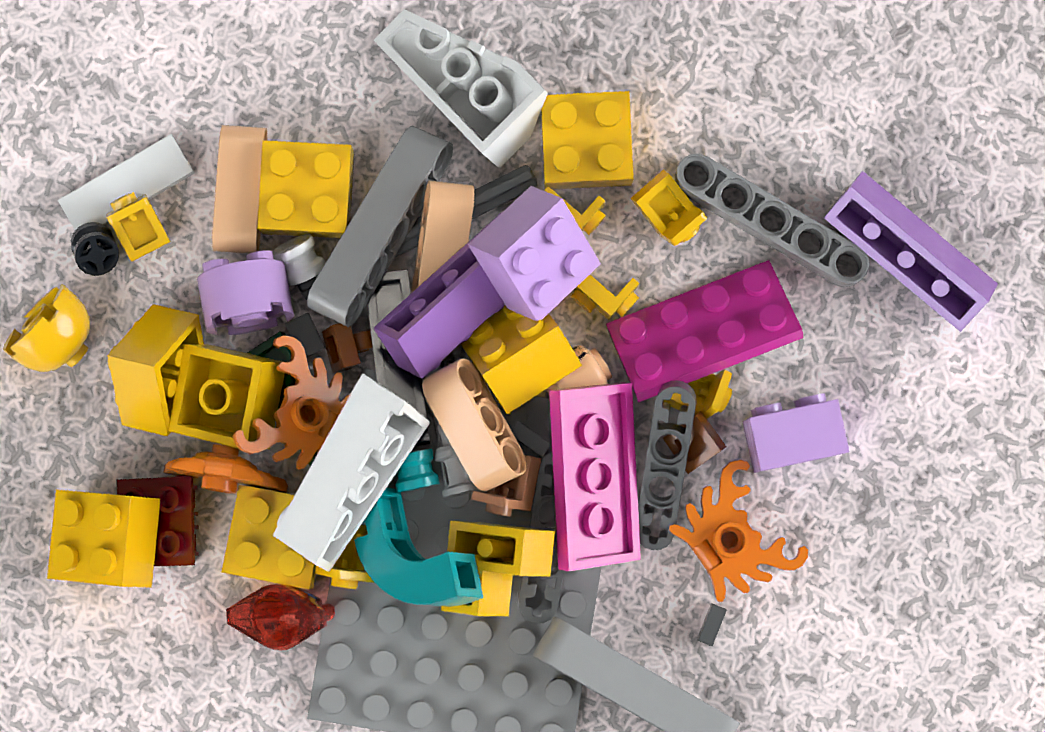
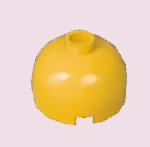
[3,284,90,372]

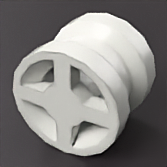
[273,234,325,286]

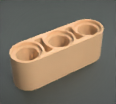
[212,125,267,254]
[412,181,474,292]
[422,359,527,492]

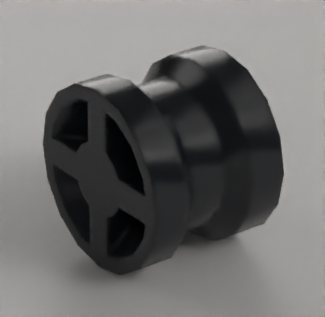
[71,222,119,276]

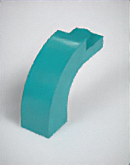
[354,488,484,607]

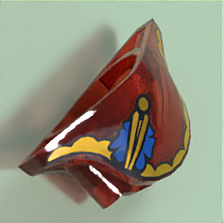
[226,584,335,650]

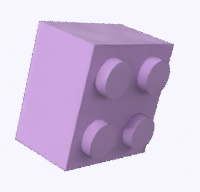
[468,186,601,321]
[742,393,850,473]

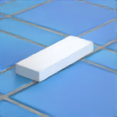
[58,134,195,230]

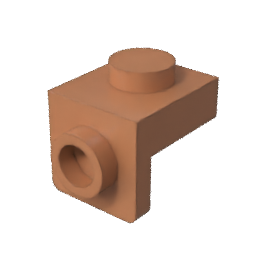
[471,454,542,517]

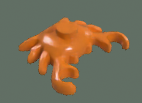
[232,336,351,470]
[163,444,288,494]
[669,460,808,602]

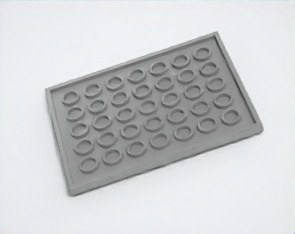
[307,369,602,732]

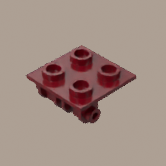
[116,476,199,566]

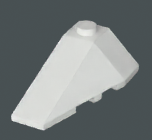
[374,9,548,168]

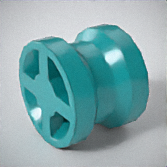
[395,449,440,493]

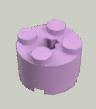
[197,250,294,335]

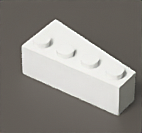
[273,373,430,572]

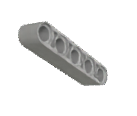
[307,126,453,327]
[675,153,869,287]
[532,616,740,732]

